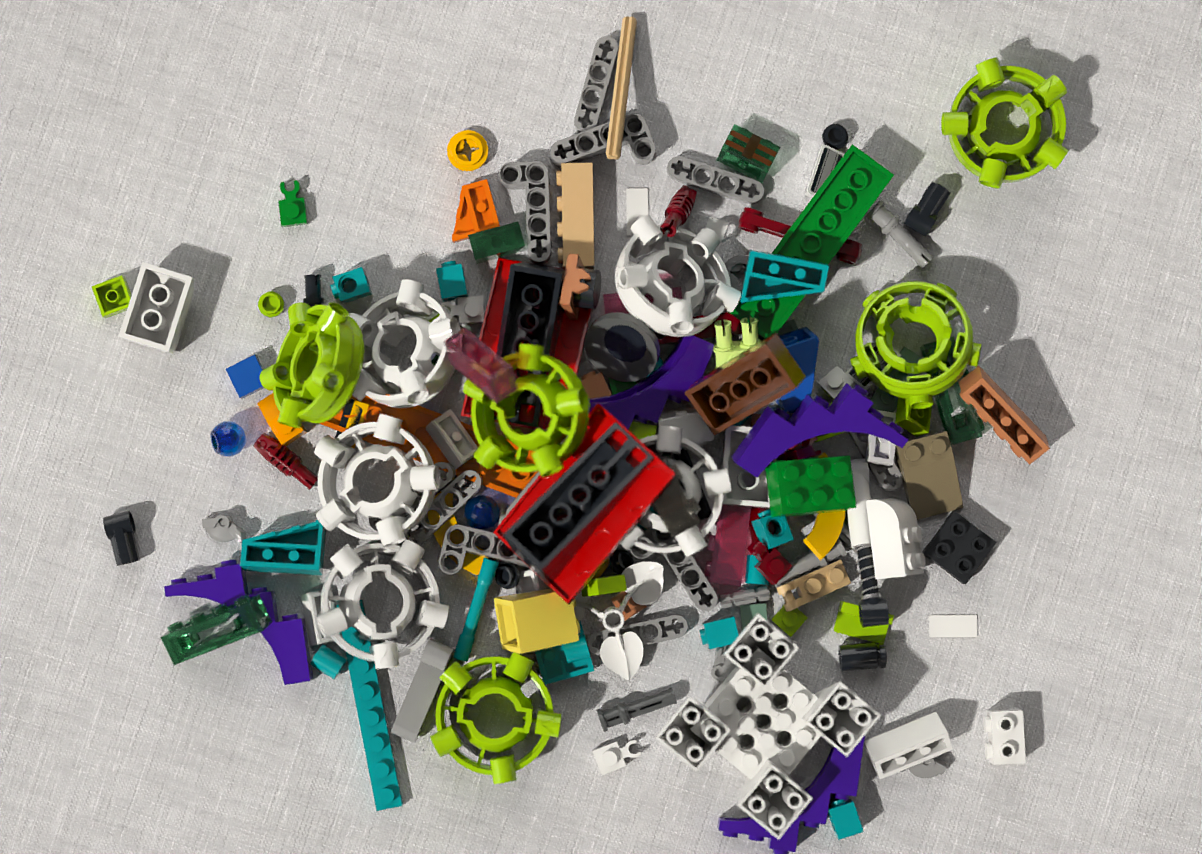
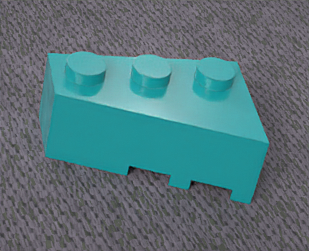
[740,249,829,303]
[240,520,326,575]

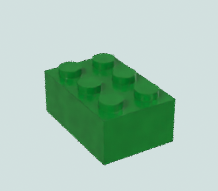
[765,456,856,518]

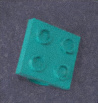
[535,621,594,685]

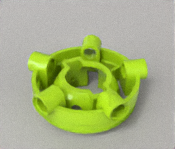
[941,57,1069,188]
[850,281,982,409]
[260,302,364,428]
[463,344,589,477]
[430,652,562,784]

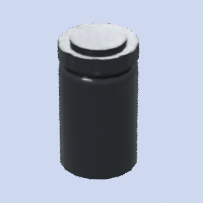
[838,642,887,671]

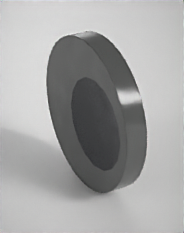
[584,312,660,382]

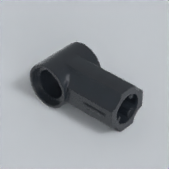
[904,182,951,237]
[103,511,140,566]

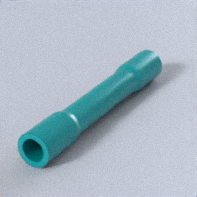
[453,557,499,662]

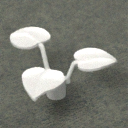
[549,561,663,680]

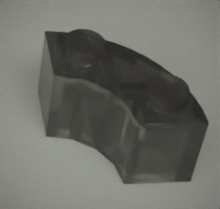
[653,457,701,538]

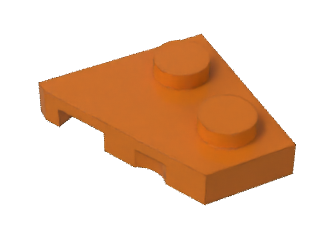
[452,179,501,243]

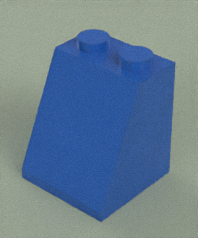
[775,327,819,413]

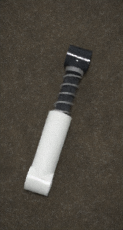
[847,458,889,627]

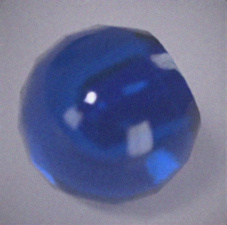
[210,421,247,457]
[464,495,500,529]

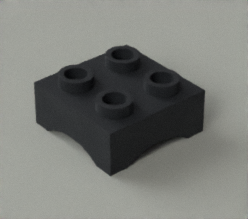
[922,511,997,584]

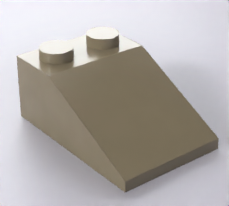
[895,431,964,520]

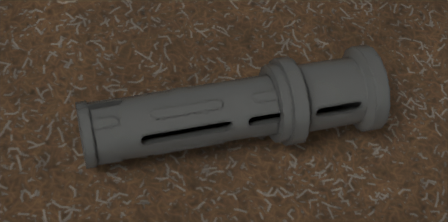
[596,687,677,732]

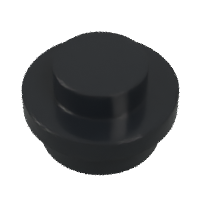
[822,124,848,150]
[609,550,634,575]
[495,563,520,589]

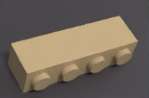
[556,163,594,269]

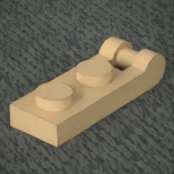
[776,559,851,612]

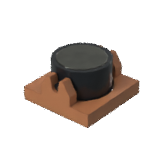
[560,254,601,320]

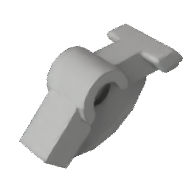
[202,515,247,543]
[711,646,737,684]
[902,757,947,778]

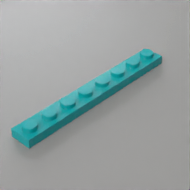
[336,600,403,811]

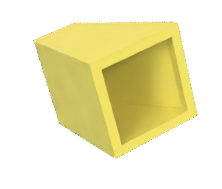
[494,589,580,654]

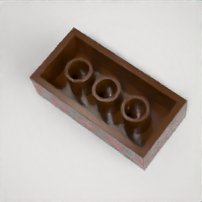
[684,333,806,436]

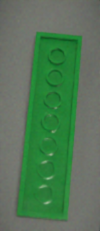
[728,144,894,339]

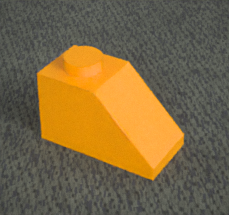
[257,393,307,446]

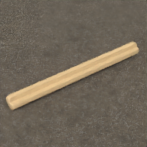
[606,16,637,160]

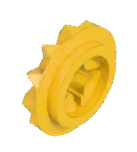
[447,130,488,172]

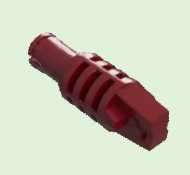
[660,185,697,237]
[253,433,318,490]

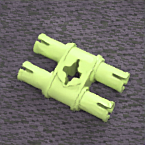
[713,317,761,370]

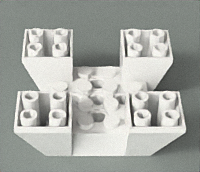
[655,613,881,840]

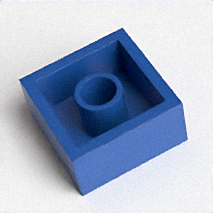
[226,354,264,399]

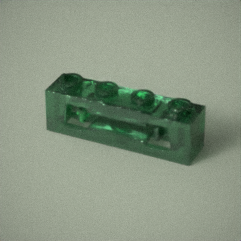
[920,336,984,446]
[160,594,272,665]

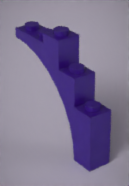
[589,335,714,430]
[731,383,908,477]
[164,560,314,685]
[717,736,865,854]

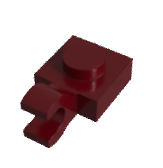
[778,437,821,461]
[747,541,792,585]

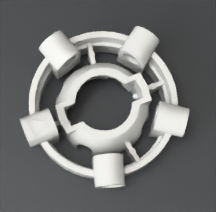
[615,215,741,337]
[349,280,461,408]
[314,414,440,547]
[620,426,731,557]
[316,539,449,669]

